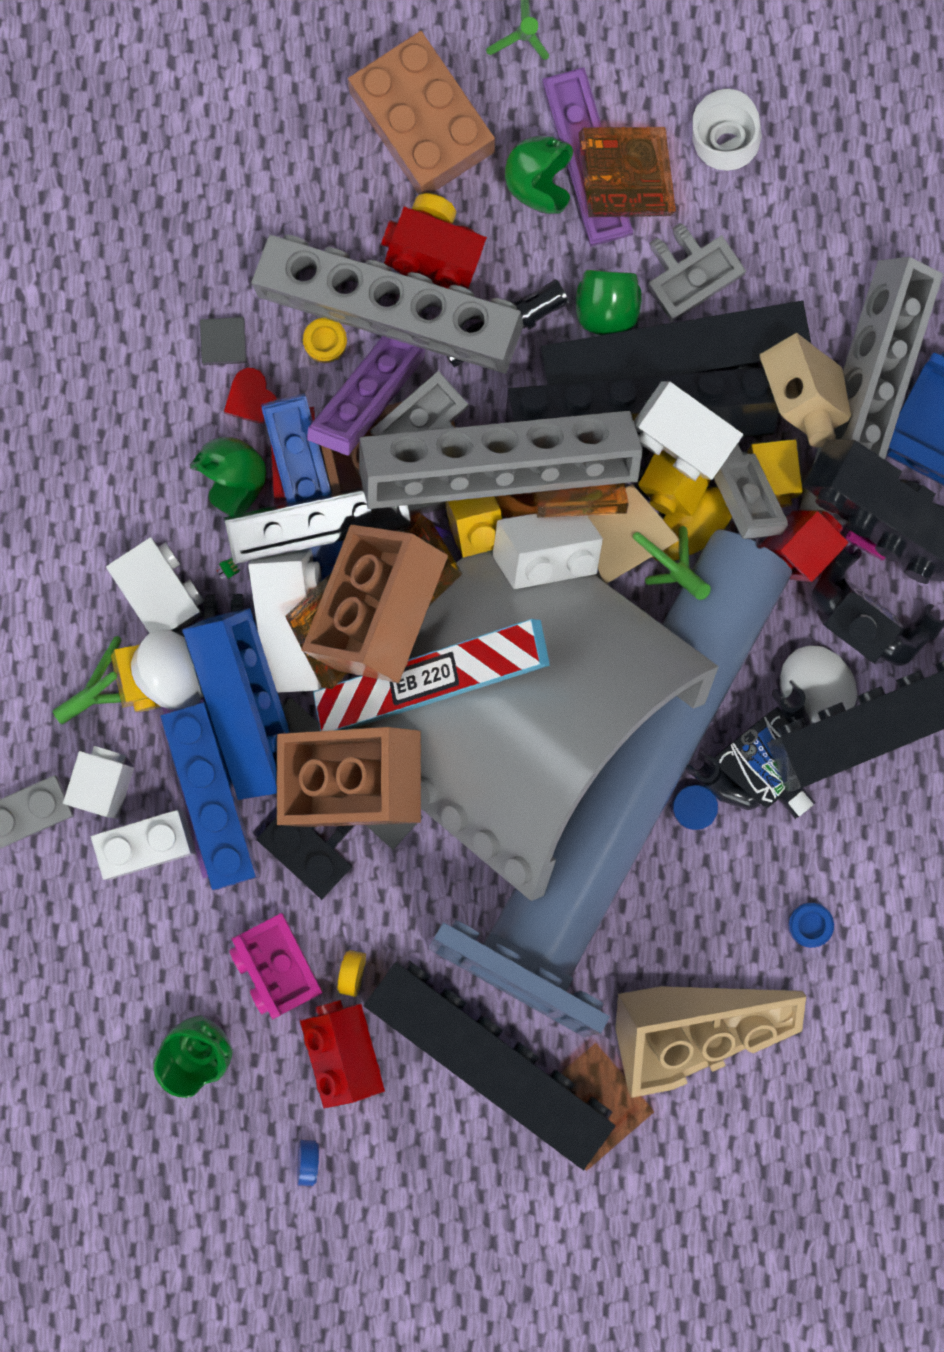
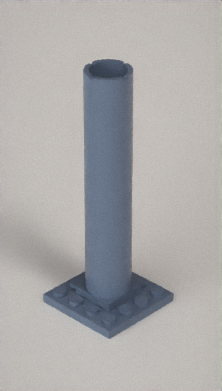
[428,530,792,1037]

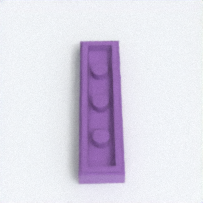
[542,67,633,247]
[307,336,425,456]

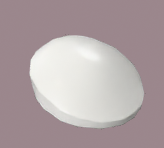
[692,89,762,171]
[131,630,203,710]
[780,645,857,723]

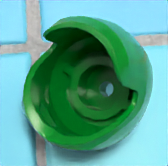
[505,136,574,215]
[576,270,642,335]
[189,436,267,516]
[152,1015,234,1098]

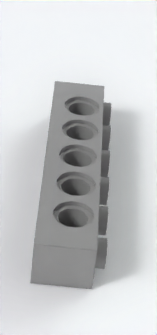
[251,234,524,374]
[799,257,943,525]
[359,411,642,509]

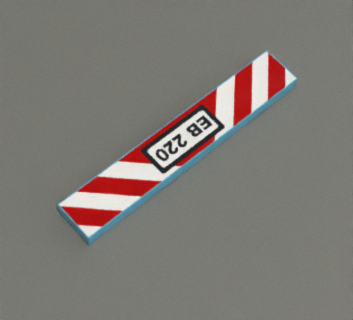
[313,619,550,731]

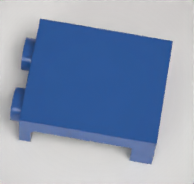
[886,352,944,486]

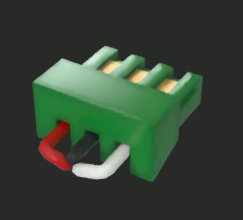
[217,558,241,579]

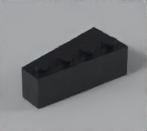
[802,439,944,584]

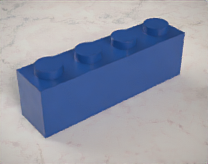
[183,608,290,800]
[160,702,260,890]

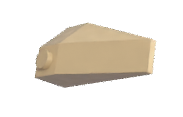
[615,986,806,1098]

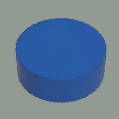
[672,785,718,830]
[788,903,834,948]
[297,1140,319,1186]

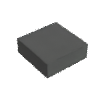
[200,317,247,366]

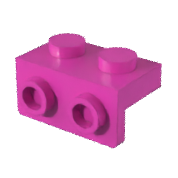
[229,913,324,1020]

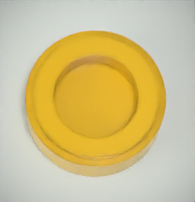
[411,193,457,224]
[303,318,347,363]
[337,950,366,997]

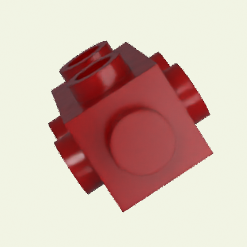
[381,206,487,289]
[300,1000,385,1109]

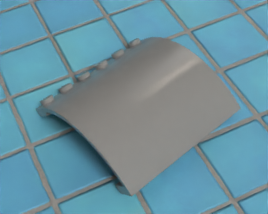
[353,550,719,901]

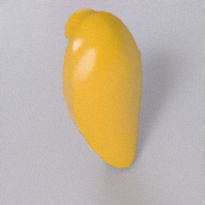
[652,487,732,561]

